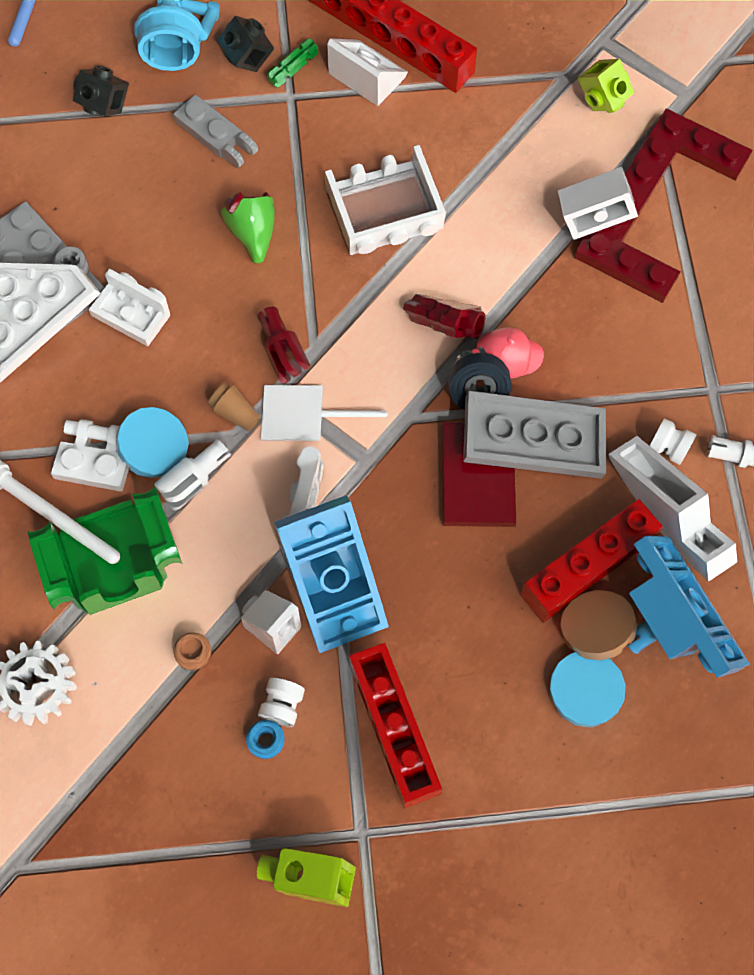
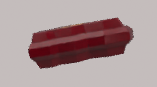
[403,294,486,339]

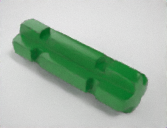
[266,38,319,88]

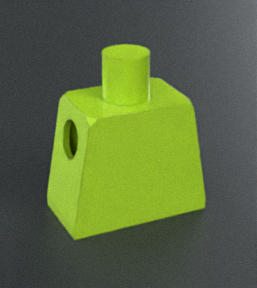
[257,848,356,907]

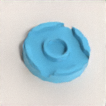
[116,407,189,478]
[549,652,626,727]

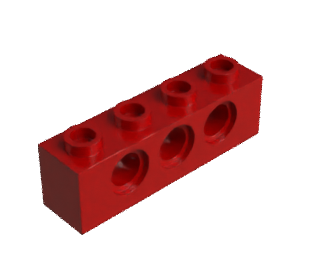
[520,499,663,623]
[349,642,442,809]

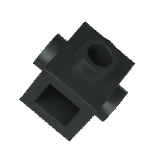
[217,16,274,72]
[72,65,129,116]

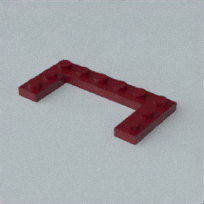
[574,108,753,303]

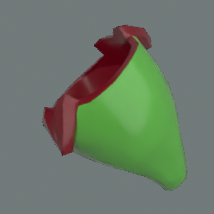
[221,192,275,263]

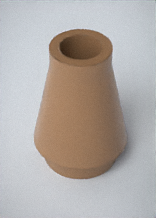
[208,382,262,432]

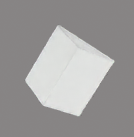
[327,38,408,106]

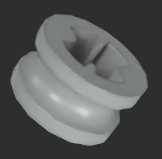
[54,247,89,274]

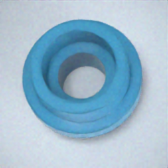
[246,720,285,759]

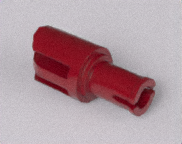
[257,306,311,384]

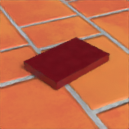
[442,422,516,527]

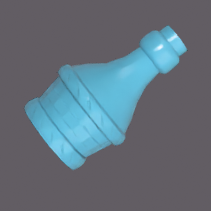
[134,0,220,71]

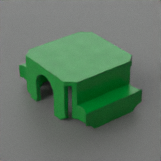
[27,487,183,615]

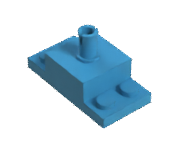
[274,495,389,653]
[628,536,750,678]

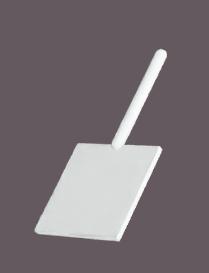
[261,385,388,441]

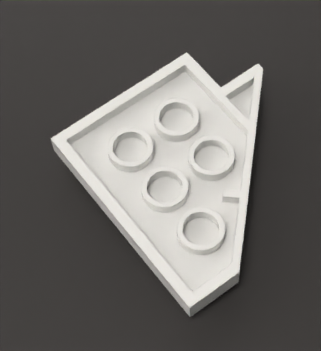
[0,263,101,383]

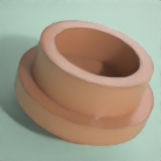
[173,632,212,670]

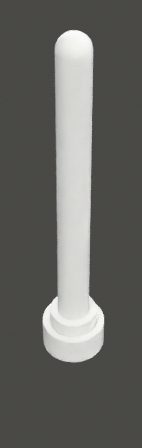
[0,460,120,564]

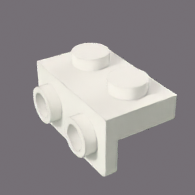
[89,269,170,347]

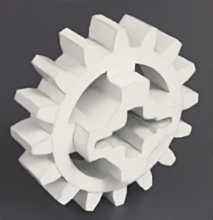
[0,641,77,726]

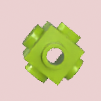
[577,59,635,113]

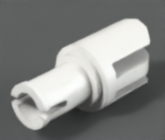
[154,439,231,511]

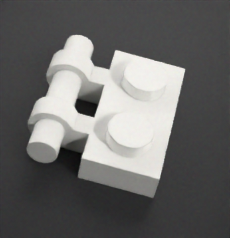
[51,419,129,492]

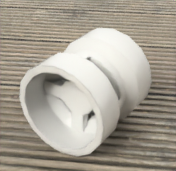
[650,418,697,465]
[258,678,305,727]

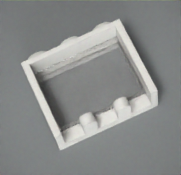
[325,145,446,255]

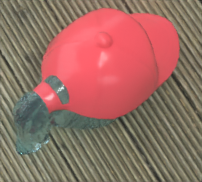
[448,327,544,379]

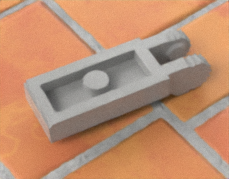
[173,94,258,168]

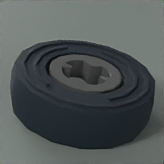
[448,353,512,410]

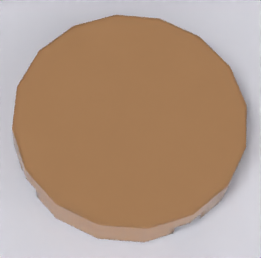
[560,590,637,660]

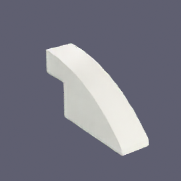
[609,436,737,582]

